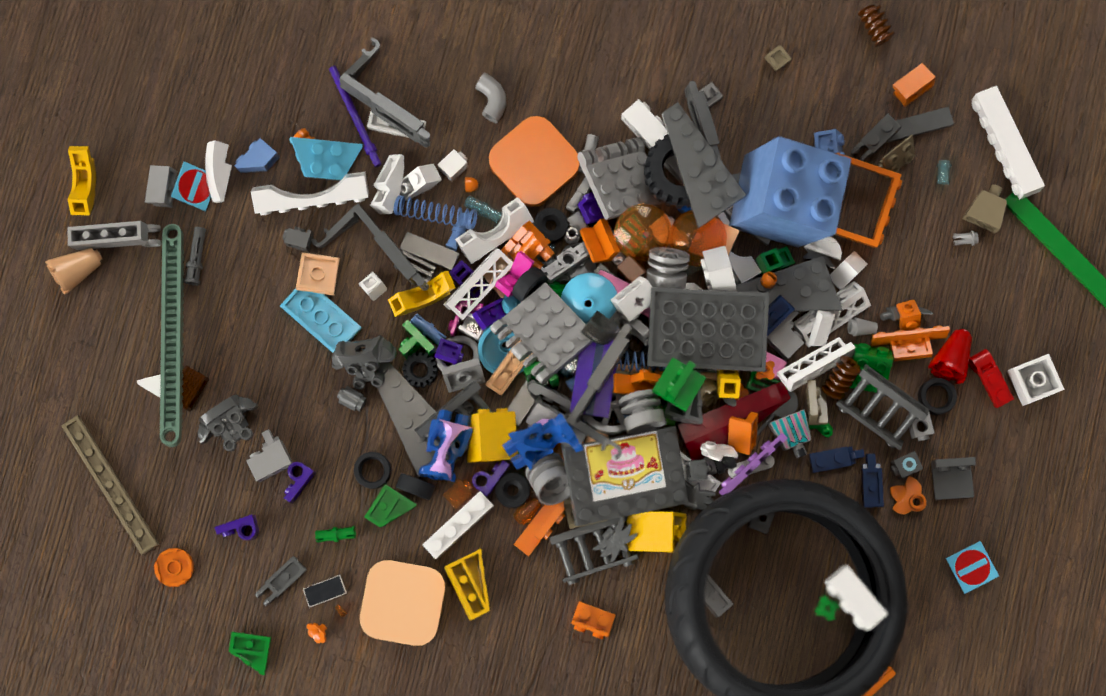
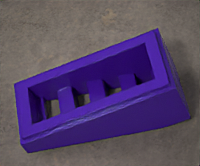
[449,260,488,298]

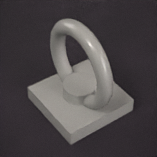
[436,336,486,393]

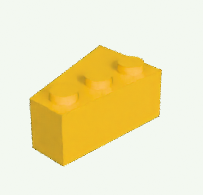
[444,549,490,621]

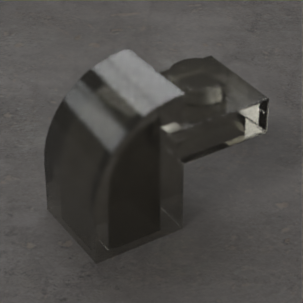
[581,310,623,345]

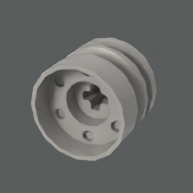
[646,247,690,289]
[618,389,666,434]
[526,453,570,505]

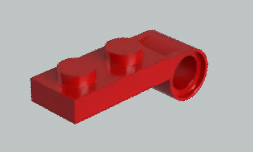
[969,349,1014,408]

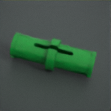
[315,526,356,543]

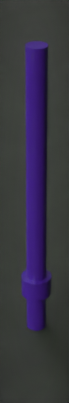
[329,66,382,168]

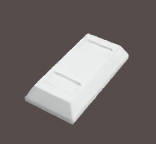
[807,310,835,346]

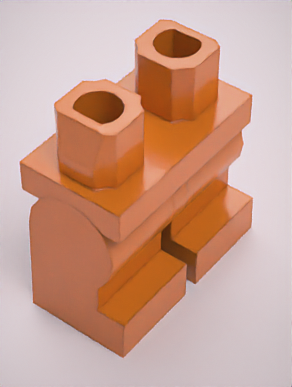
[501,220,555,270]

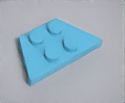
[289,137,363,180]

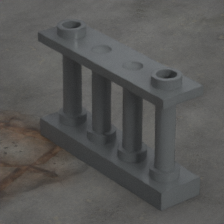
[836,364,929,450]
[414,381,492,464]
[549,516,638,585]

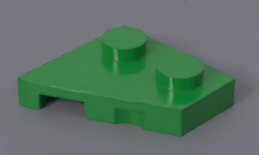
[364,484,417,528]
[228,632,272,675]

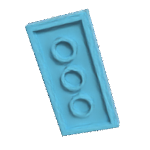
[280,288,362,353]

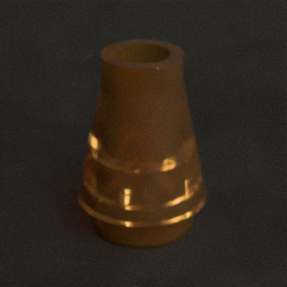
[513,498,541,526]

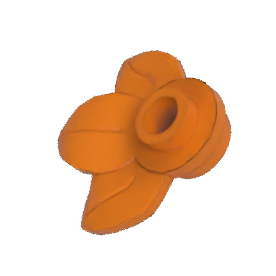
[890,476,927,514]

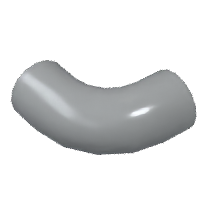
[475,73,506,123]

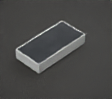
[303,575,347,607]

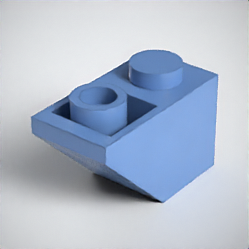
[235,138,280,173]

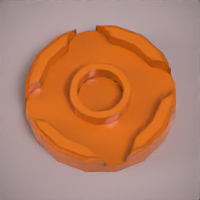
[154,548,194,587]

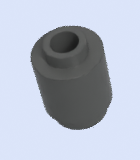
[337,386,367,412]

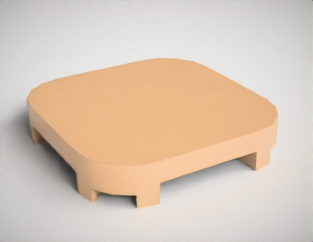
[360,560,446,646]

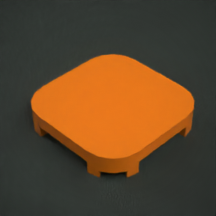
[489,116,580,207]

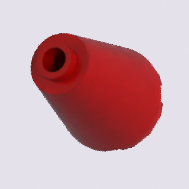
[928,329,972,384]

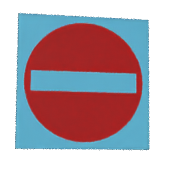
[171,162,211,211]
[946,541,999,594]

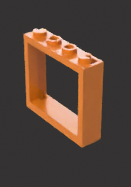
[835,153,902,247]

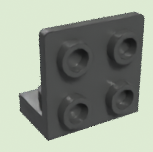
[931,457,976,500]

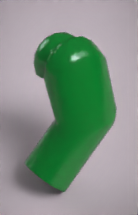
[807,420,833,437]

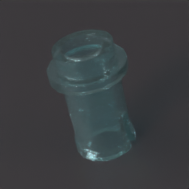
[936,160,952,184]

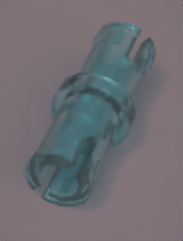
[464,195,502,223]

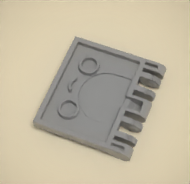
[577,137,665,220]
[490,282,597,384]

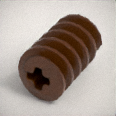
[858,4,895,47]
[821,356,861,399]

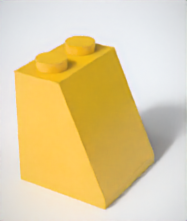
[467,408,518,463]
[627,512,687,553]

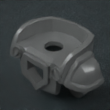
[332,335,397,389]
[197,394,259,452]

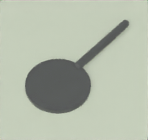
[757,389,798,437]

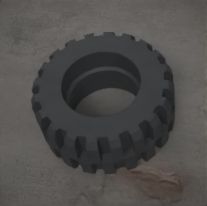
[644,134,715,209]

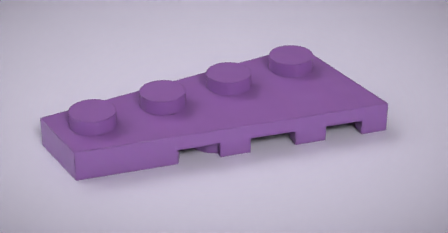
[719,432,788,496]

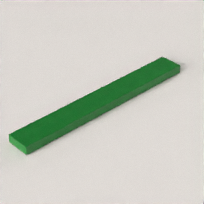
[1005,192,1106,308]

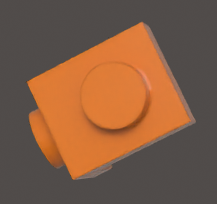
[896,300,921,331]

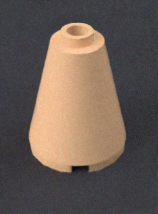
[45,248,102,295]

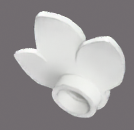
[700,441,738,461]

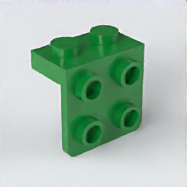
[849,343,893,393]

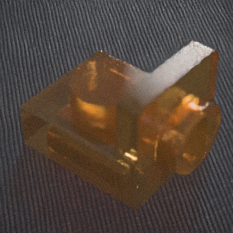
[443,479,473,509]

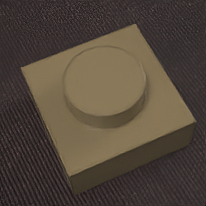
[765,45,792,72]

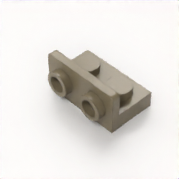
[806,380,828,425]

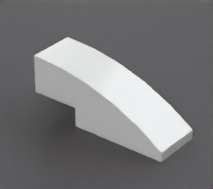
[205,140,232,203]
[370,154,404,214]

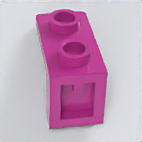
[495,251,534,297]
[448,300,484,337]

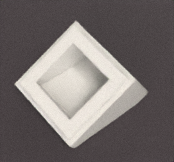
[359,272,387,301]

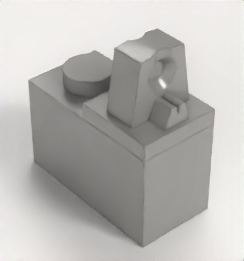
[767,311,804,361]
[246,429,293,482]

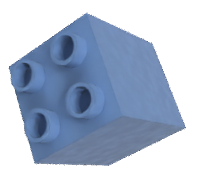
[729,137,851,248]

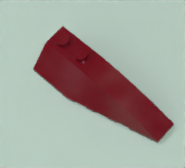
[677,381,791,460]

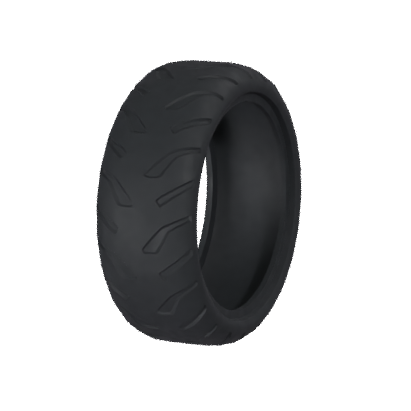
[665,479,908,696]

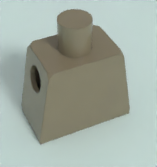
[962,184,1007,233]

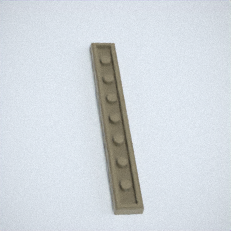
[61,415,159,555]

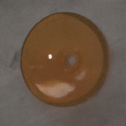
[614,204,672,261]
[669,210,727,267]

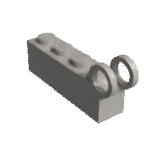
[68,221,161,250]

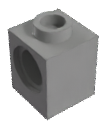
[906,413,934,441]

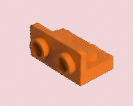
[571,601,616,640]

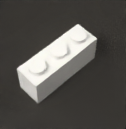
[824,566,887,630]

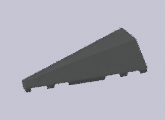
[664,368,703,424]

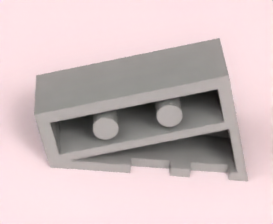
[526,395,586,448]

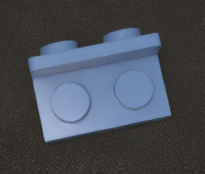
[814,129,845,155]

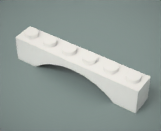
[251,172,369,215]

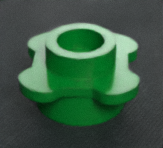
[815,596,839,620]

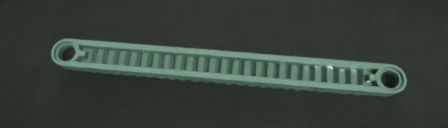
[160,224,184,447]

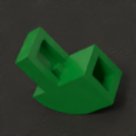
[755,246,795,275]

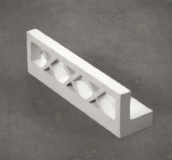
[443,248,513,320]
[793,281,871,347]
[777,337,856,392]

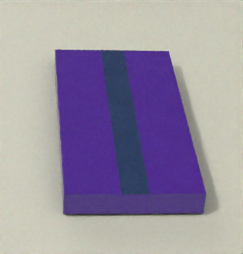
[570,338,617,419]

